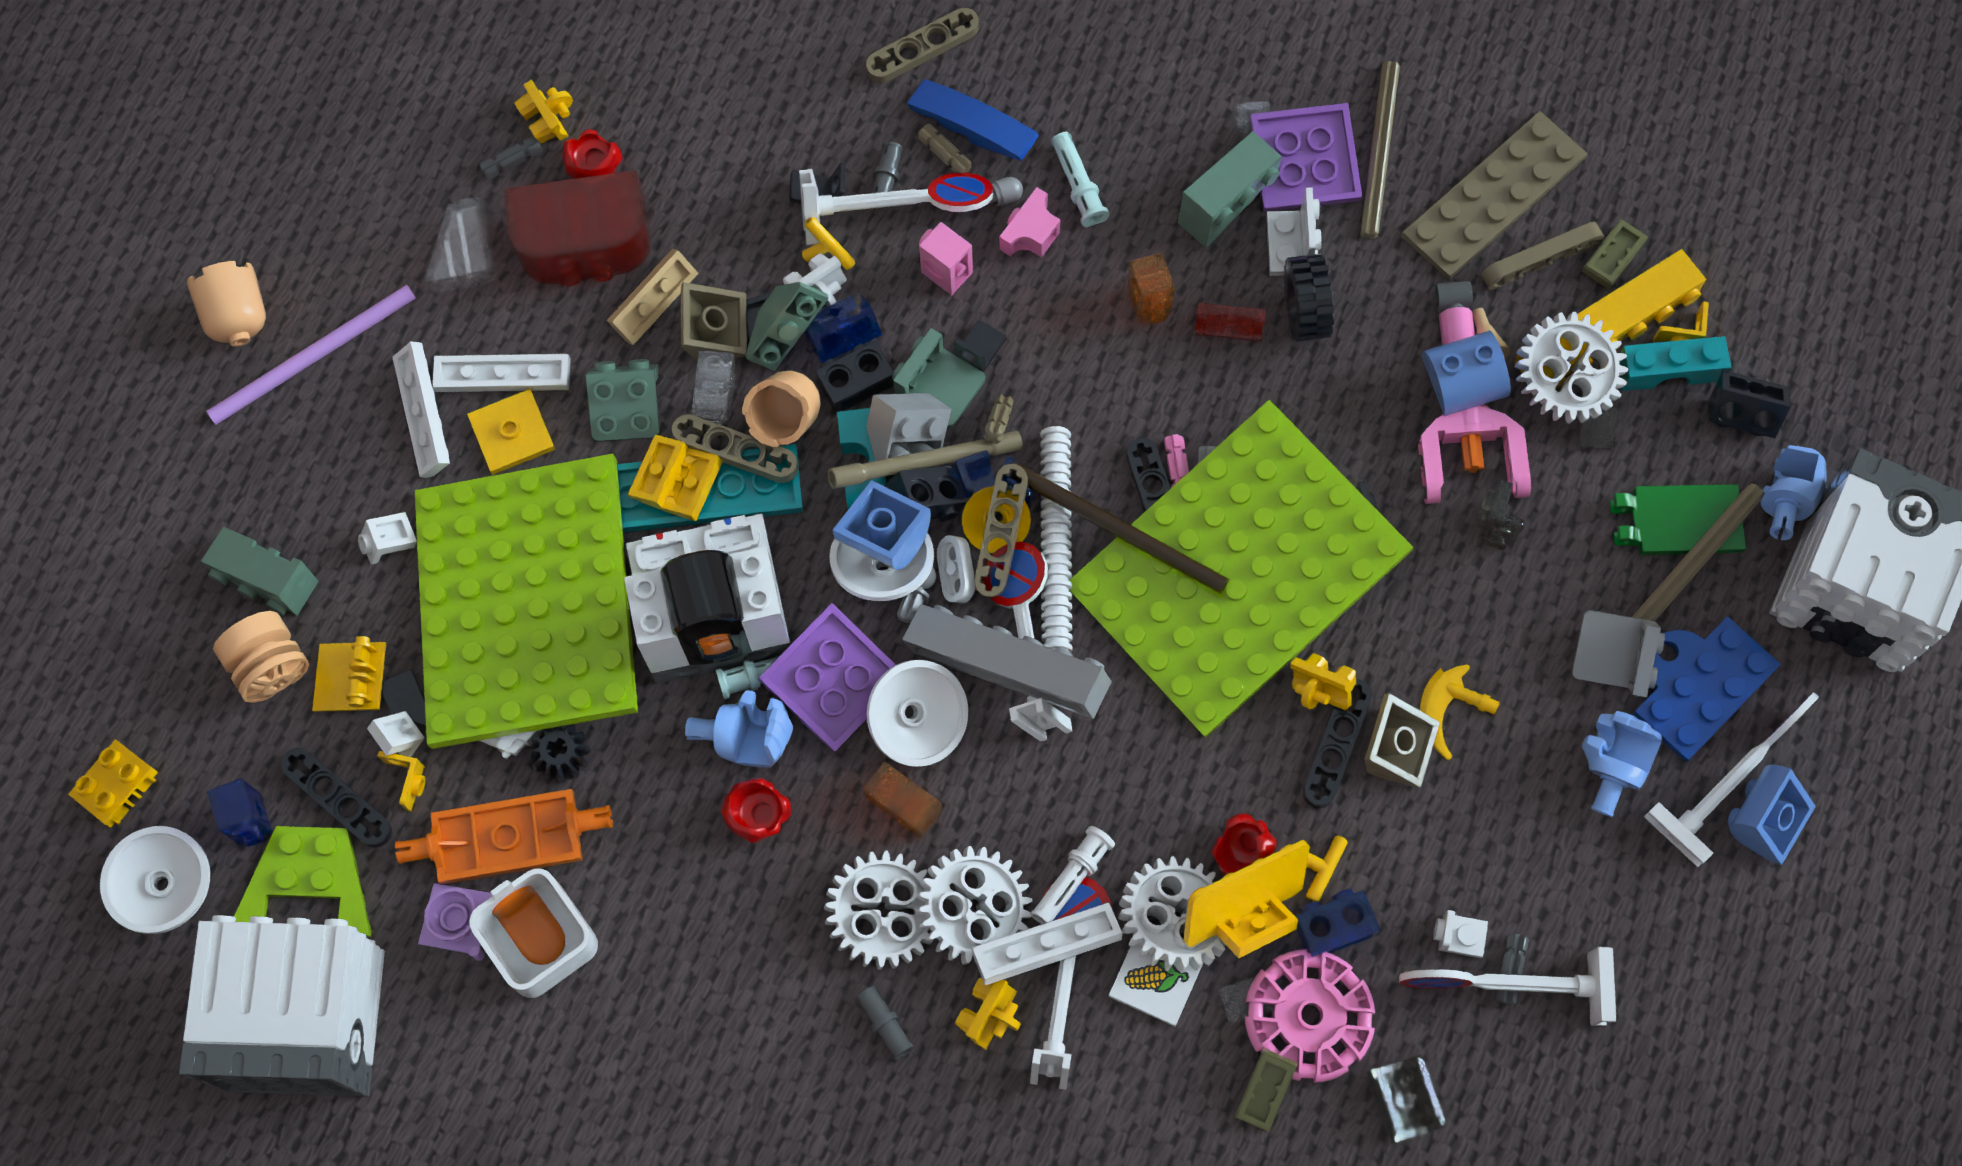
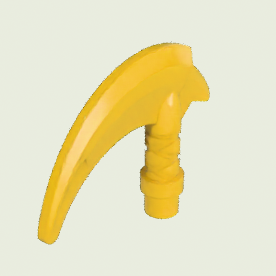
[1420,664,1500,760]

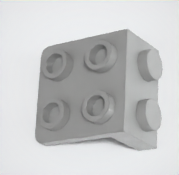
[1572,610,1665,697]

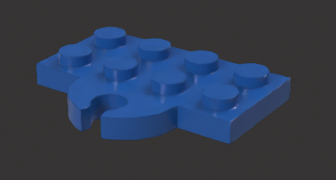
[1633,616,1781,762]

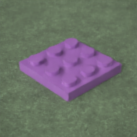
[1249,103,1362,212]
[758,603,896,753]

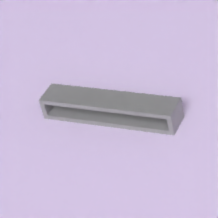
[902,604,1112,719]

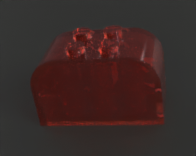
[503,170,650,286]

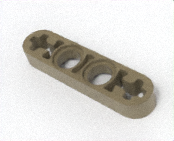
[866,8,979,83]
[1481,222,1605,290]
[672,414,798,483]
[975,464,1028,598]

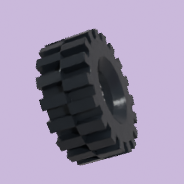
[1284,253,1334,342]

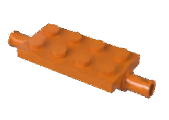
[395,789,613,885]

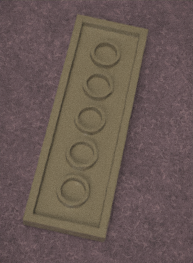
[1401,111,1588,280]

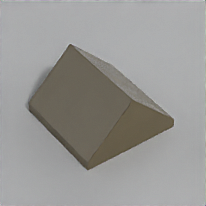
[681,282,747,363]
[1365,693,1440,787]

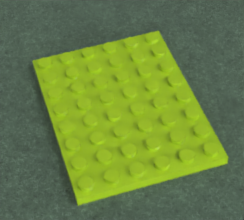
[1069,400,1413,738]
[415,454,638,749]

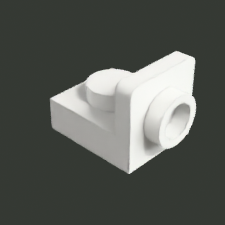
[358,512,417,565]
[367,711,424,757]
[1433,910,1488,959]

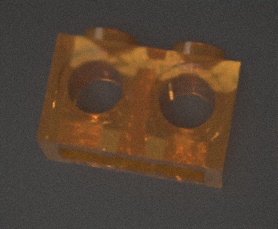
[1127,252,1175,324]
[863,761,942,839]

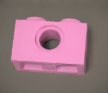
[919,222,973,296]

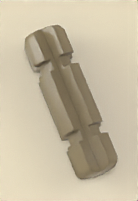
[918,124,971,173]
[984,394,1013,444]

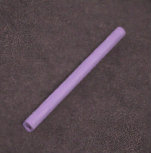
[206,285,416,425]

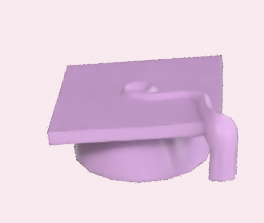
[418,883,493,961]

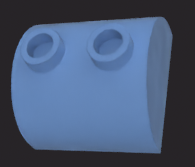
[1422,331,1511,416]
[833,480,931,570]
[1728,765,1816,865]

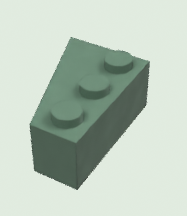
[1178,131,1282,248]
[201,527,319,616]

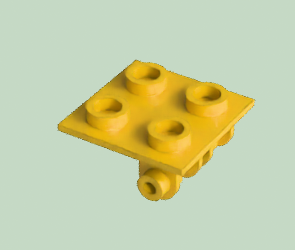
[312,636,386,712]
[68,739,159,828]

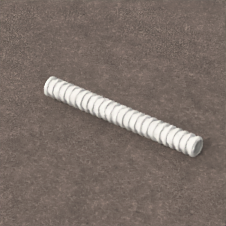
[1040,426,1073,652]

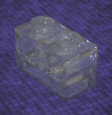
[691,351,737,428]

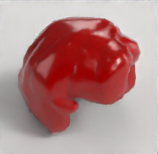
[562,129,623,187]
[720,778,791,843]
[1211,813,1277,875]

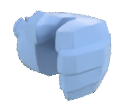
[1760,445,1826,540]
[685,690,793,768]
[1582,711,1662,817]

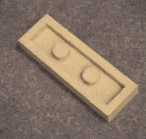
[607,249,699,345]

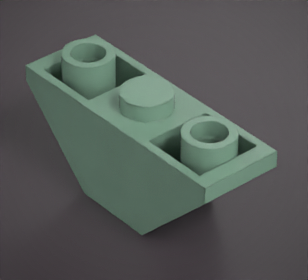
[746,282,829,371]

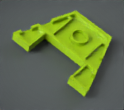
[234,826,372,937]

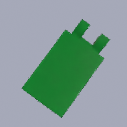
[1609,484,1746,556]

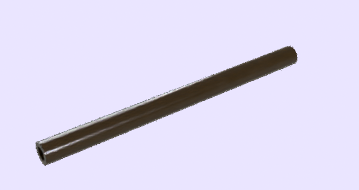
[1010,463,1229,594]

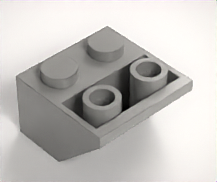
[866,393,951,468]

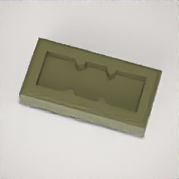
[1581,219,1648,290]
[1235,1048,1298,1132]

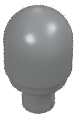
[987,177,1023,206]

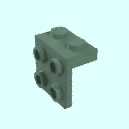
[892,328,986,428]
[586,359,660,441]

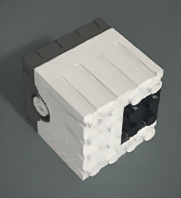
[1769,448,1962,672]
[179,915,385,1097]

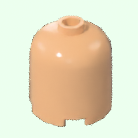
[187,261,266,346]
[742,371,821,447]

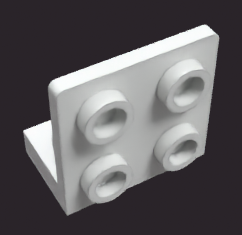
[1266,187,1321,276]

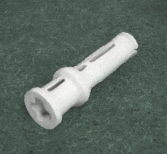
[1031,826,1115,925]

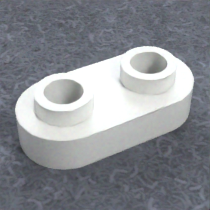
[937,535,976,603]

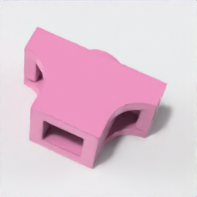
[999,187,1060,257]

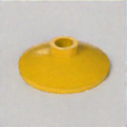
[962,486,1031,554]

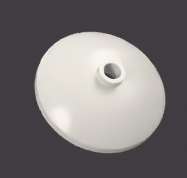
[830,533,934,601]
[867,660,968,767]
[100,826,210,934]

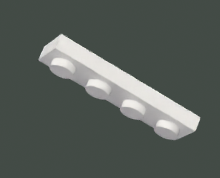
[392,341,450,478]
[432,354,571,392]
[972,903,1122,985]

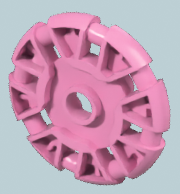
[1245,949,1375,1083]

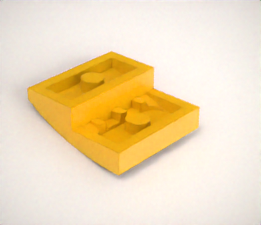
[628,435,723,521]

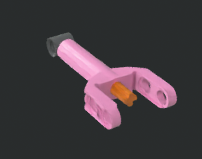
[1418,281,1531,504]

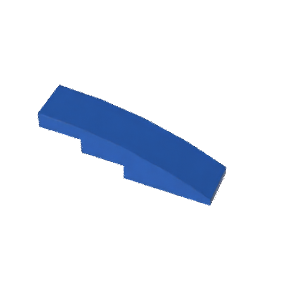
[907,79,1039,161]

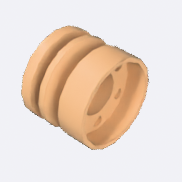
[213,611,310,703]

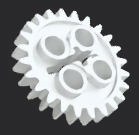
[1515,312,1628,424]
[915,846,1032,965]
[824,851,934,970]
[1118,856,1227,973]

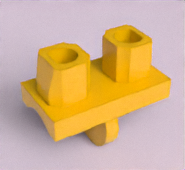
[514,80,573,144]
[1290,653,1356,711]
[955,977,1021,1050]

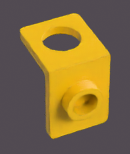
[1653,301,1709,343]
[377,751,425,811]

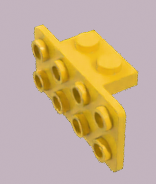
[1183,840,1310,958]

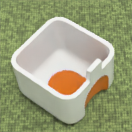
[470,868,598,998]

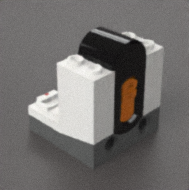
[624,514,791,684]

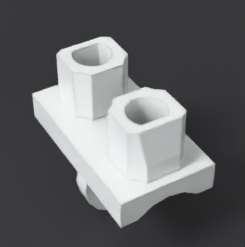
[783,253,847,308]

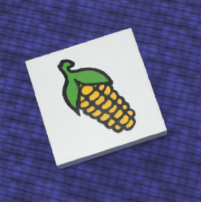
[1108,944,1204,1027]

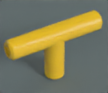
[802,217,855,270]
[1306,835,1348,903]

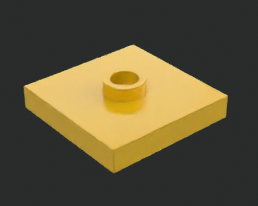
[467,389,555,475]

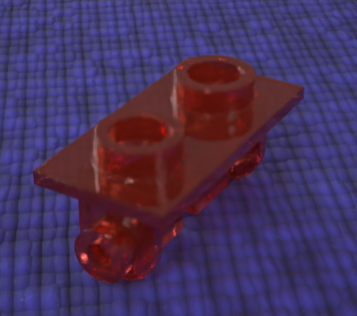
[1195,303,1265,341]

